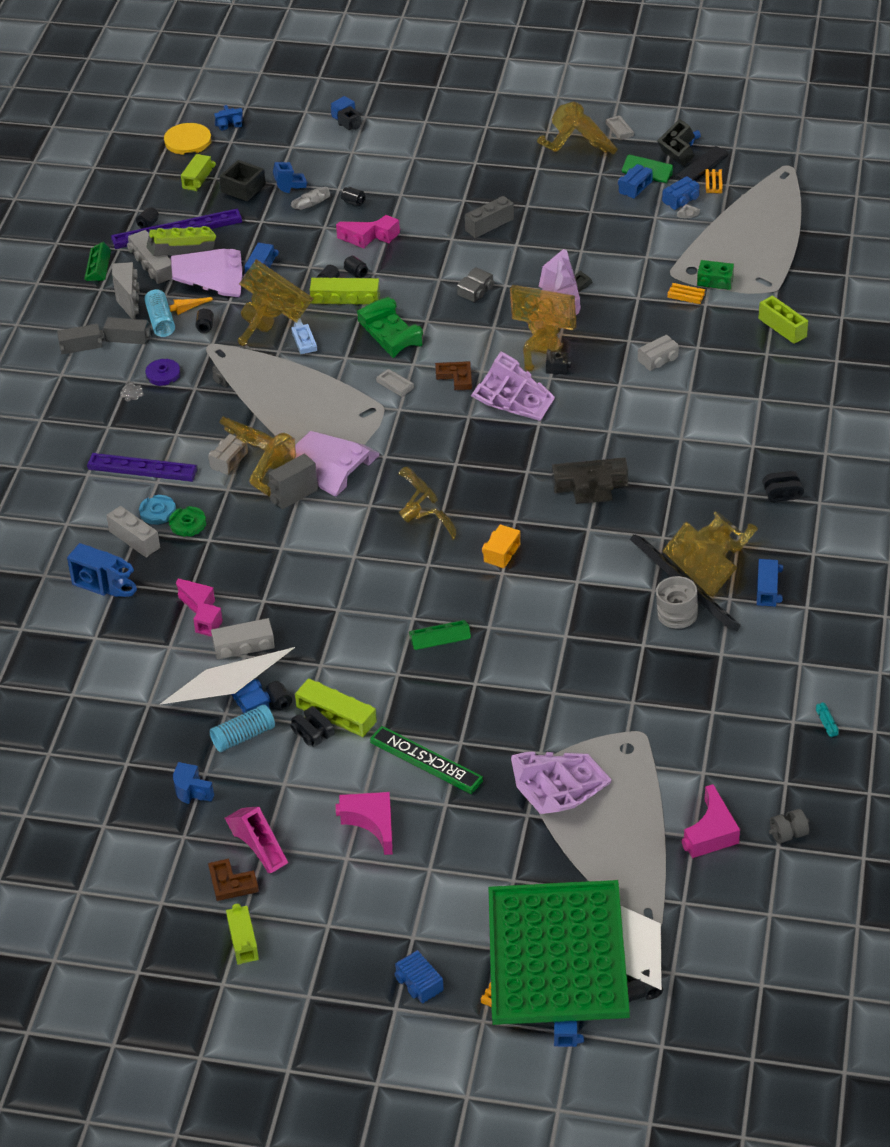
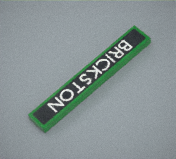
[370,726,483,795]

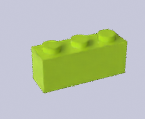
[758,295,808,344]

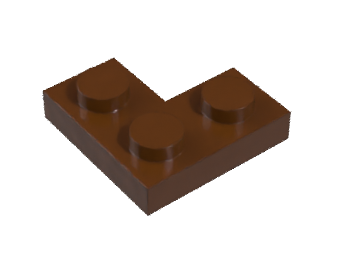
[435,361,472,390]
[208,859,259,901]

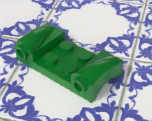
[357,297,423,358]

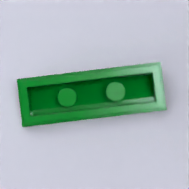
[622,154,673,183]
[85,242,111,281]
[408,620,471,650]

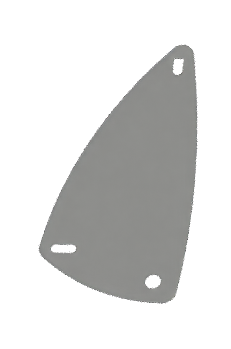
[670,166,801,294]
[206,344,385,449]
[539,731,666,926]

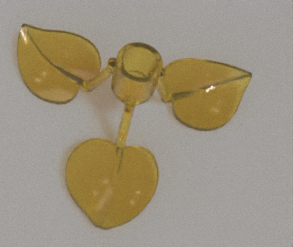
[398,466,456,540]

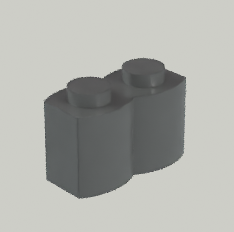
[457,267,494,302]

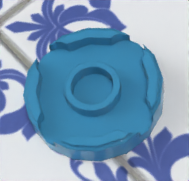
[139,495,176,525]

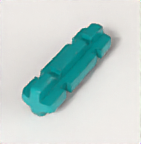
[816,702,839,737]

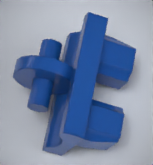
[214,105,243,131]

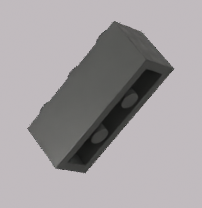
[465,196,514,238]

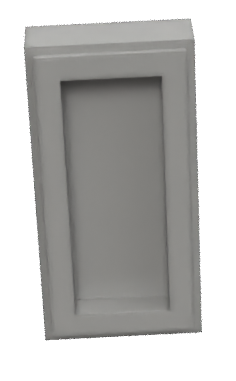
[606,115,634,140]
[376,369,414,397]

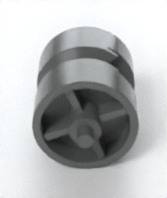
[769,809,809,844]

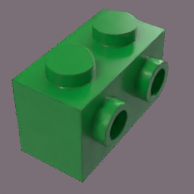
[697,260,734,290]

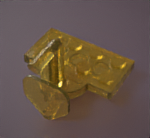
[537,101,618,154]
[238,259,314,346]
[510,285,576,372]
[219,416,296,497]
[662,511,758,597]

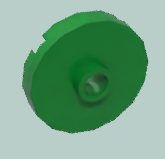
[169,506,206,537]

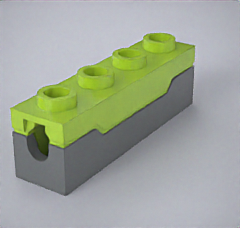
[146,226,216,256]

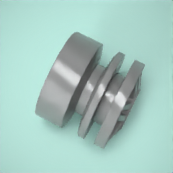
[656,576,698,629]

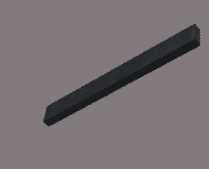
[630,534,741,631]

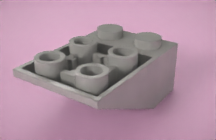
[112,262,140,319]

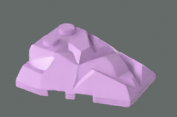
[533,249,581,331]

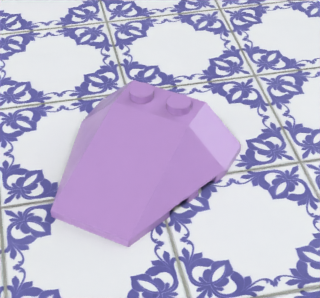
[171,249,242,297]
[471,351,555,421]
[288,431,379,497]
[511,752,612,814]

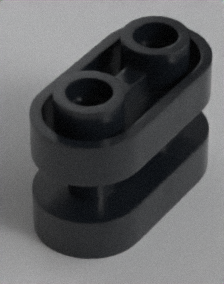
[762,471,804,502]
[290,706,335,747]

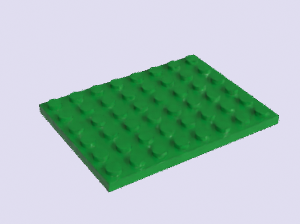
[488,880,630,1025]

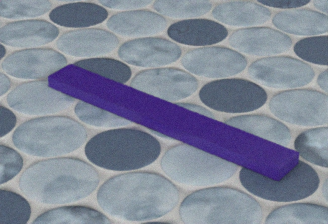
[111,209,242,249]

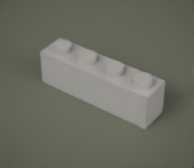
[127,230,172,284]

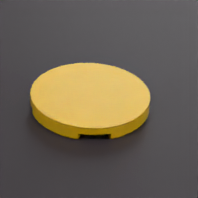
[164,123,211,155]

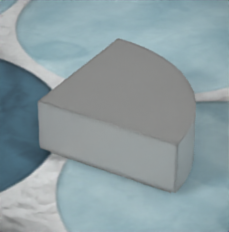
[677,204,700,218]

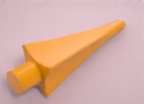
[169,297,213,315]

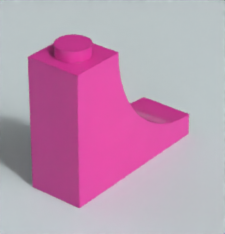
[682,784,740,858]
[336,792,393,855]
[225,807,288,873]

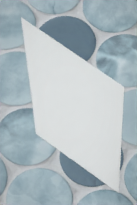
[159,647,295,705]
[621,906,661,990]

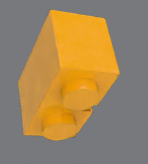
[482,524,521,568]

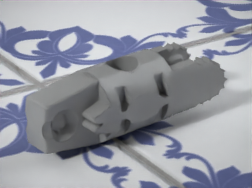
[291,187,330,210]

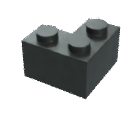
[657,118,695,167]

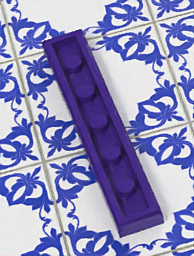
[87,453,198,482]

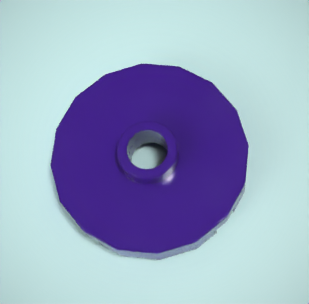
[145,359,181,386]

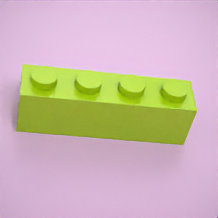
[310,278,380,304]
[295,678,377,737]

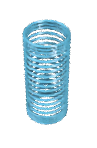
[144,290,175,337]
[210,704,275,752]

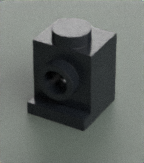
[338,106,362,130]
[546,349,572,375]

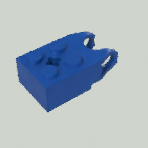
[67,543,137,597]

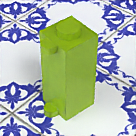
[181,154,216,191]
[226,904,259,965]

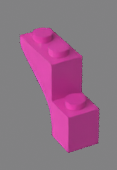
[336,215,400,248]
[176,578,223,637]

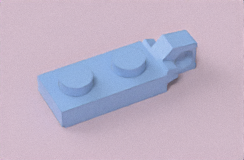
[291,317,317,354]

